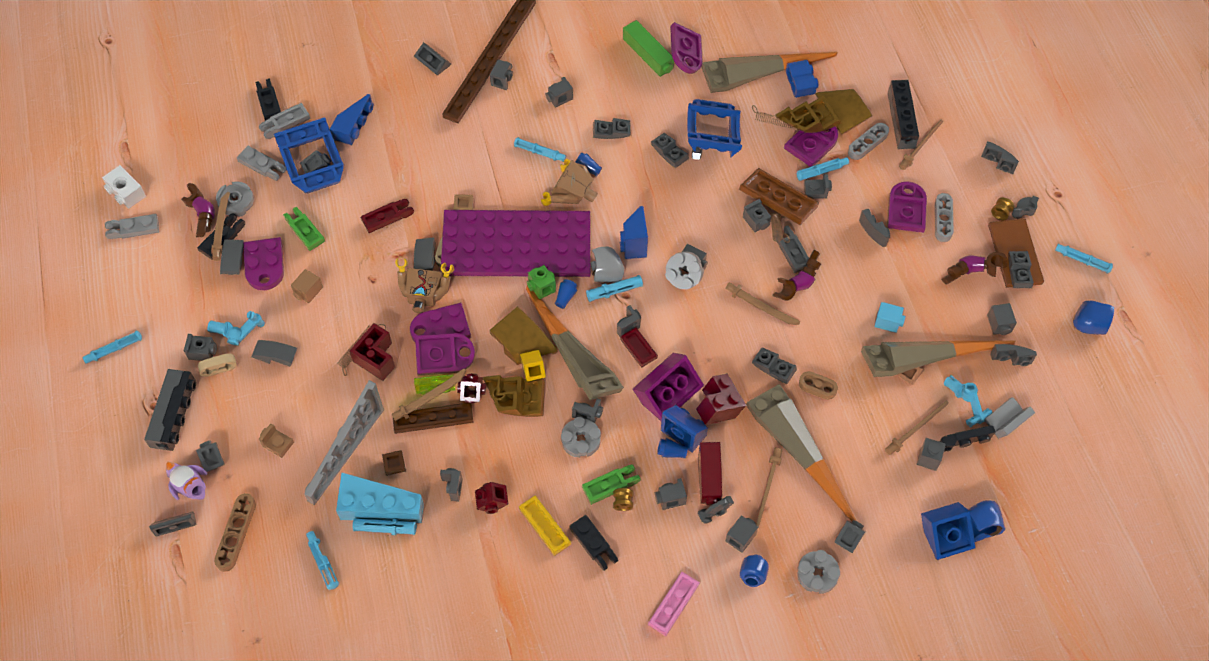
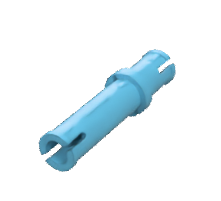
[586,275,643,302]
[352,518,417,536]

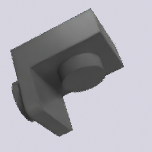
[300,150,331,173]
[804,174,832,199]
[617,305,641,337]
[572,398,603,423]
[196,440,225,472]
[440,468,463,502]
[835,519,866,553]

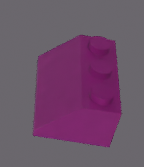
[633,353,704,421]

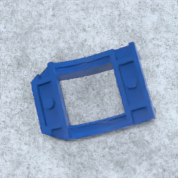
[687,99,742,158]
[274,117,344,194]

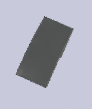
[593,118,631,139]
[651,133,689,168]
[981,141,1019,174]
[859,209,890,247]
[414,237,436,271]
[220,240,244,275]
[1008,251,1034,288]
[251,340,297,367]
[990,344,1037,366]
[752,348,797,384]

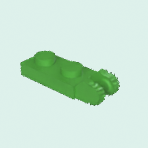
[283,207,325,251]
[582,464,641,505]

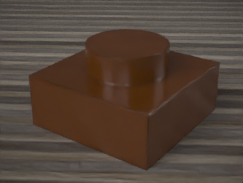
[382,450,406,476]

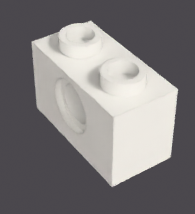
[102,165,146,209]

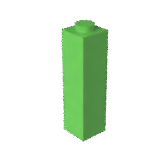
[623,20,674,77]

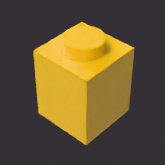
[520,350,546,382]

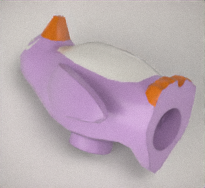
[166,462,207,500]

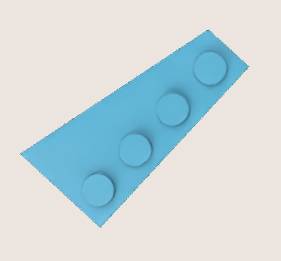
[336,473,424,523]

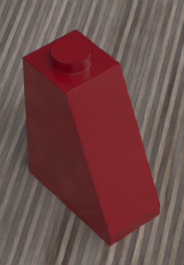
[698,442,722,506]

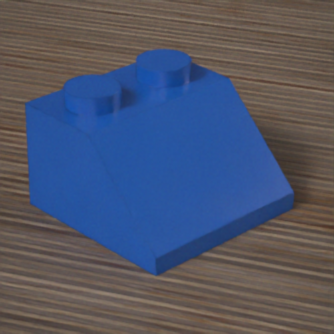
[620,206,648,259]
[661,405,708,453]
[921,502,975,560]

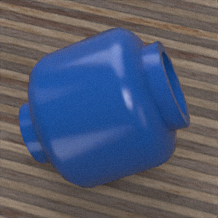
[740,554,769,587]

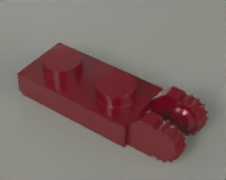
[360,199,414,233]

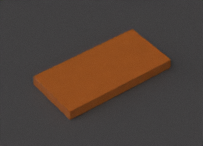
[739,168,819,225]
[988,219,1044,288]

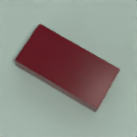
[620,328,658,368]

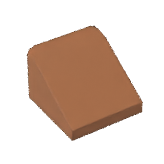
[897,367,924,385]

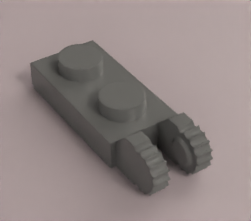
[775,225,809,273]

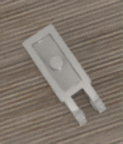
[259,103,311,139]
[237,146,286,181]
[105,214,159,239]

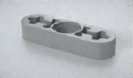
[848,123,889,160]
[935,193,954,242]

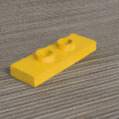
[519,495,571,556]

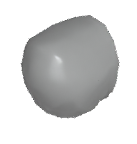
[591,247,624,282]

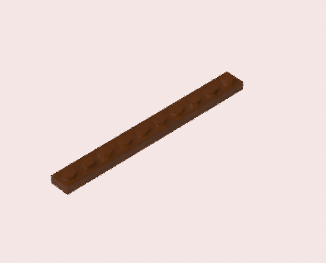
[442,0,536,124]

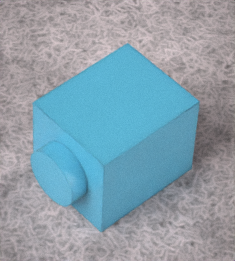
[874,302,906,333]

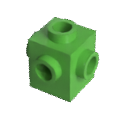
[527,265,556,299]

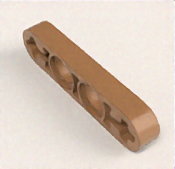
[214,493,256,572]

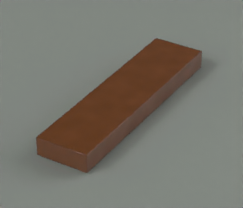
[392,403,474,434]

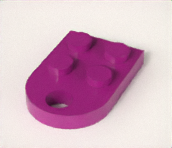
[670,22,702,74]
[784,127,838,167]
[887,182,927,233]
[243,237,284,290]
[410,303,471,342]
[415,333,475,376]

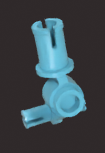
[207,311,265,346]
[944,375,992,427]

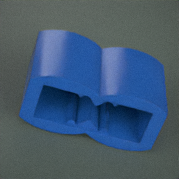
[786,60,819,98]

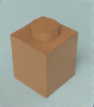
[291,269,323,303]

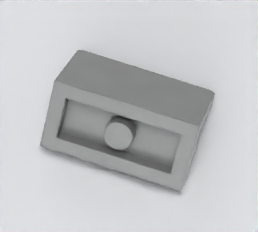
[985,397,1035,439]

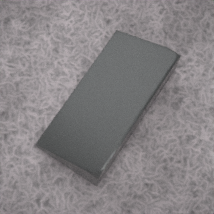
[414,42,451,75]
[149,511,197,537]

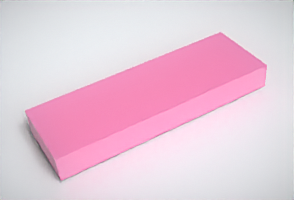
[648,572,700,636]

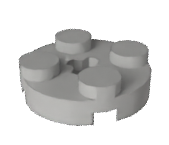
[216,182,254,217]
[665,251,704,289]
[561,417,601,458]
[797,550,840,594]

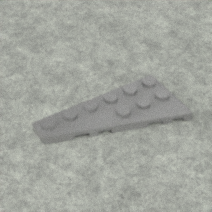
[304,380,384,505]

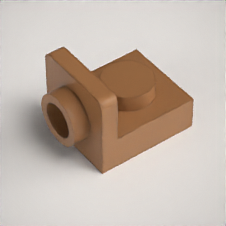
[259,424,294,458]

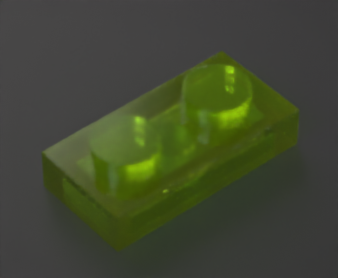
[414,375,456,395]

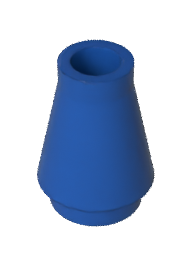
[575,153,602,177]
[555,279,577,309]
[657,438,688,458]

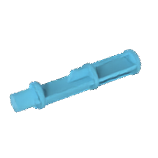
[514,137,566,162]
[796,157,849,181]
[1055,244,1113,274]
[82,330,142,364]
[306,531,339,590]

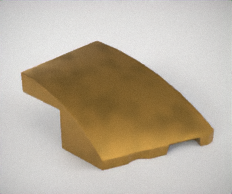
[815,89,872,135]
[775,95,841,133]
[489,306,557,365]
[483,375,545,417]

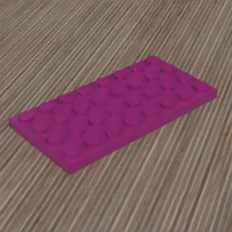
[440,210,590,277]

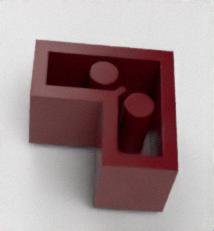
[349,323,395,381]
[696,373,746,425]

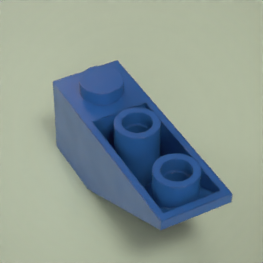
[330,94,374,145]

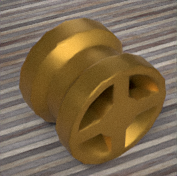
[991,197,1015,221]
[613,488,633,511]

